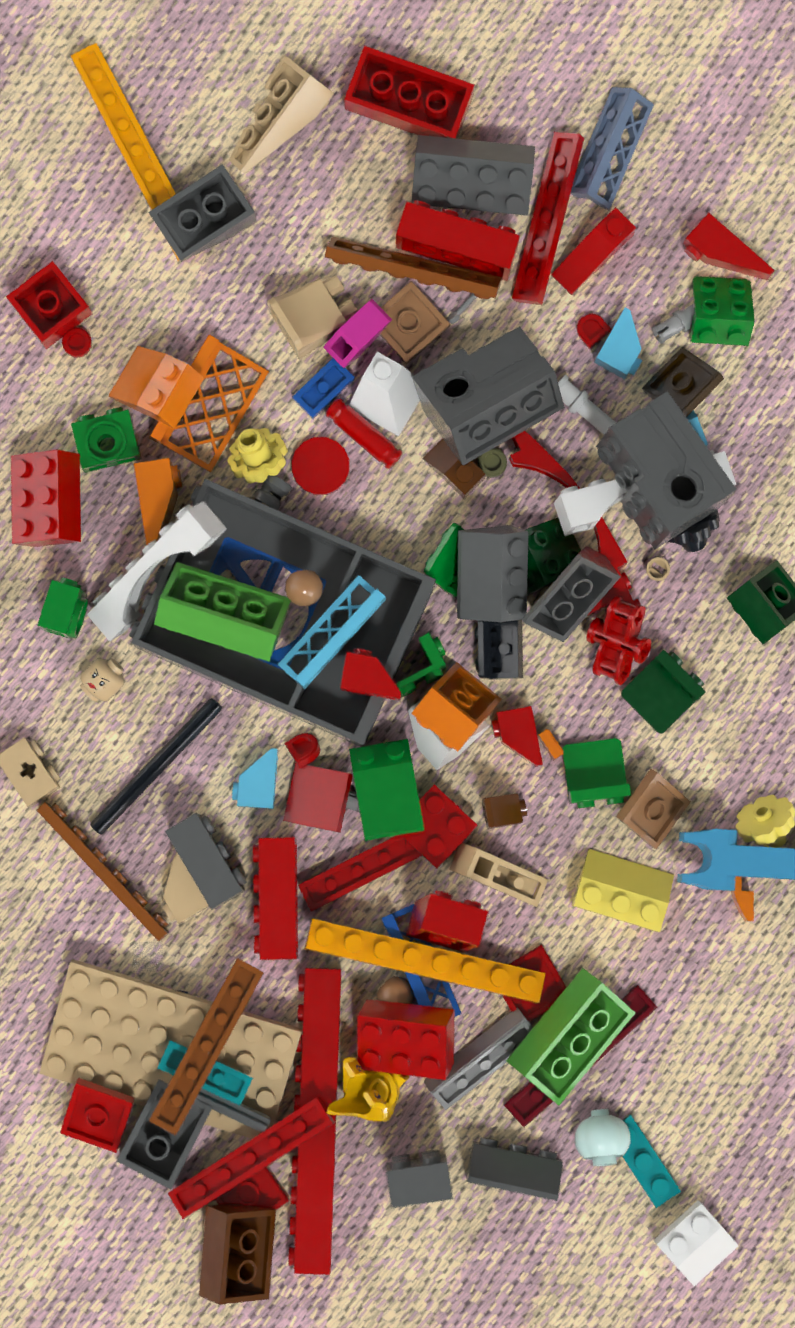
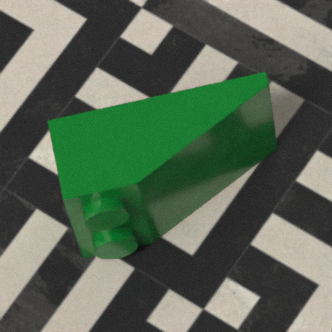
[349,739,424,841]

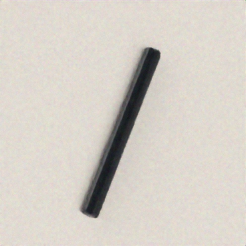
[90,698,222,835]

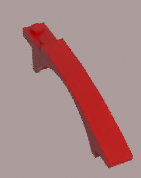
[509,431,641,617]

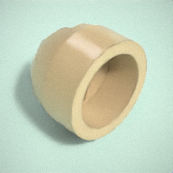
[646,557,670,581]

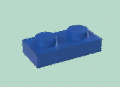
[292,358,355,419]

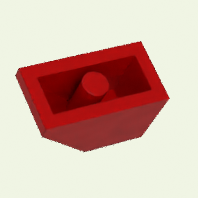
[340,648,401,701]
[491,706,543,767]

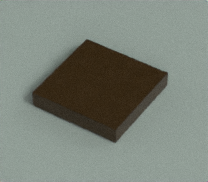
[642,347,724,417]

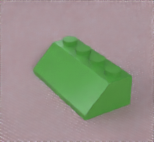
[154,562,291,662]
[506,968,635,1105]

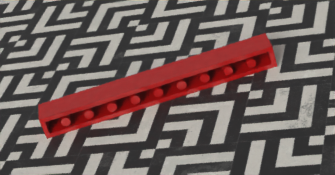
[288,968,342,1275]

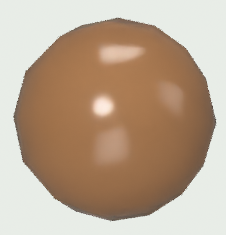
[285,570,323,606]
[376,976,414,1004]

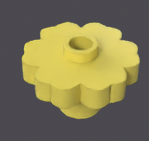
[227,428,288,484]
[735,795,795,848]

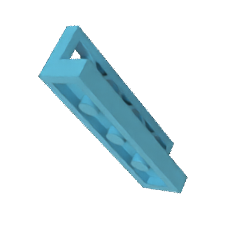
[278,575,386,689]

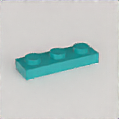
[157,1040,253,1106]
[622,1115,681,1208]

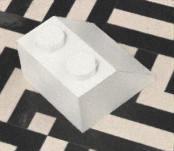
[654,1200,739,1286]

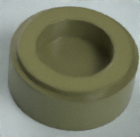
[477,448,507,478]

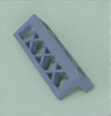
[571,87,654,210]

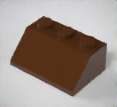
[199,1204,276,1305]

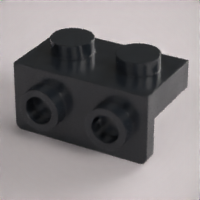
[475,620,523,680]

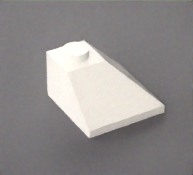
[349,352,420,437]
[408,701,489,770]

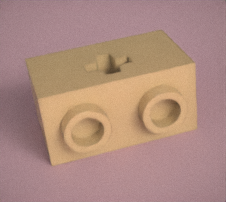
[0,737,61,808]

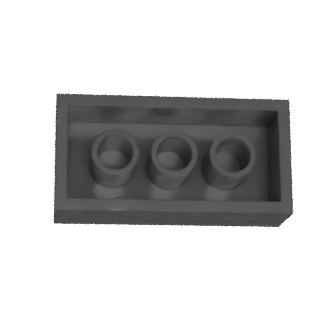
[411,135,535,216]

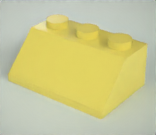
[571,849,674,932]

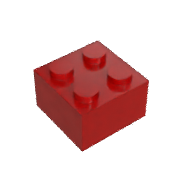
[6,261,93,350]

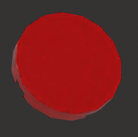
[292,437,350,496]

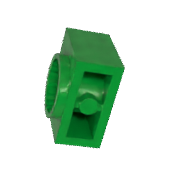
[71,407,142,473]
[37,577,88,640]

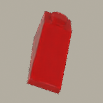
[551,207,636,296]
[683,213,775,281]

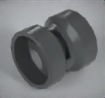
[252,475,292,510]

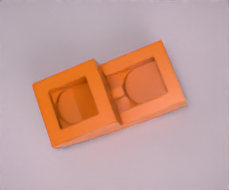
[731,876,754,921]

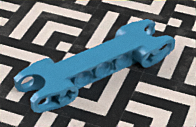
[677,829,795,891]

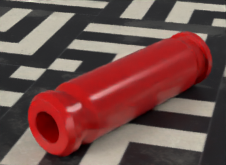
[325,398,403,469]

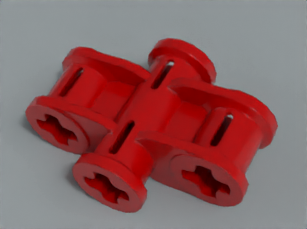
[586,596,651,685]

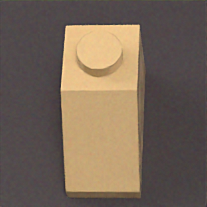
[162,854,209,924]

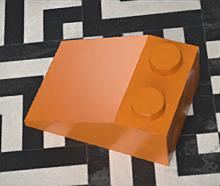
[109,346,204,429]
[134,458,182,546]
[411,662,502,752]

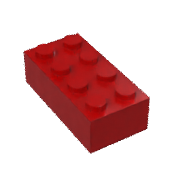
[344,46,475,139]
[396,200,520,282]
[253,837,298,960]

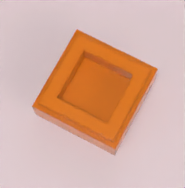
[538,729,564,761]

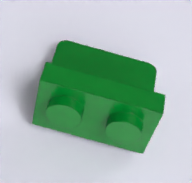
[690,276,755,346]
[424,523,464,598]
[396,633,446,698]
[563,738,631,809]

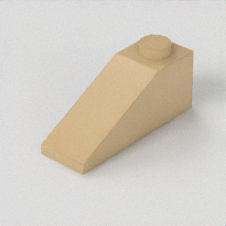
[449,843,548,907]

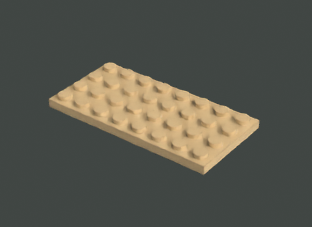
[39,959,303,1139]

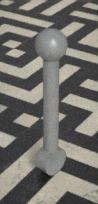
[447,293,477,324]

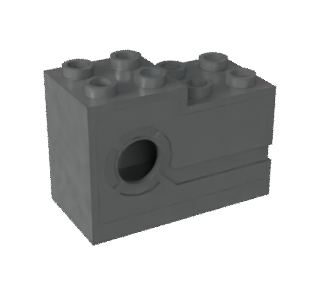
[412,326,565,465]
[596,391,737,550]

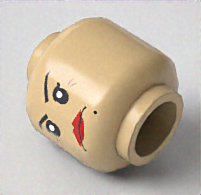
[80,658,125,702]

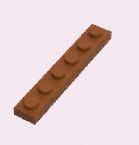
[325,236,502,299]
[36,802,169,942]
[149,958,264,1135]

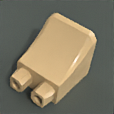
[267,276,358,360]

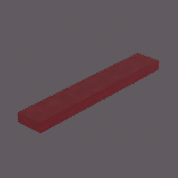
[504,985,658,1127]

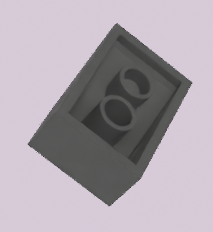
[149,164,257,262]
[117,1079,213,1189]

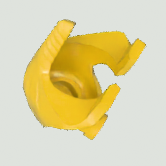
[327,1057,409,1121]

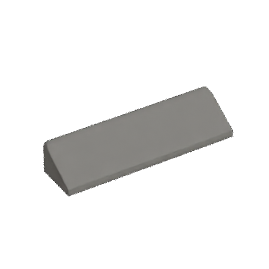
[424,1008,533,1110]

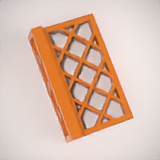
[149,334,269,473]

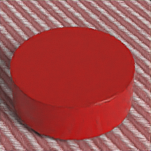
[62,328,92,358]

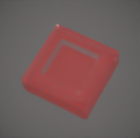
[133,941,164,972]

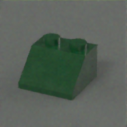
[727,560,795,645]

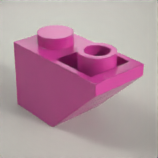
[323,299,392,368]

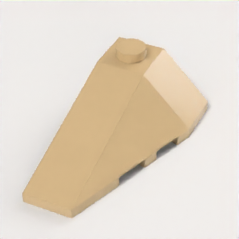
[229,55,334,174]

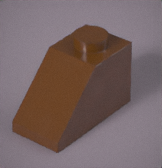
[422,438,486,499]
[482,793,528,830]

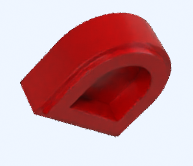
[577,314,612,350]
[284,733,321,769]

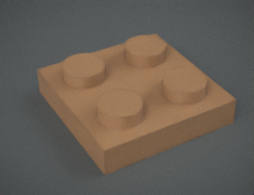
[379,281,450,365]
[616,769,691,849]

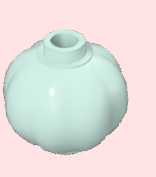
[575,1109,630,1166]

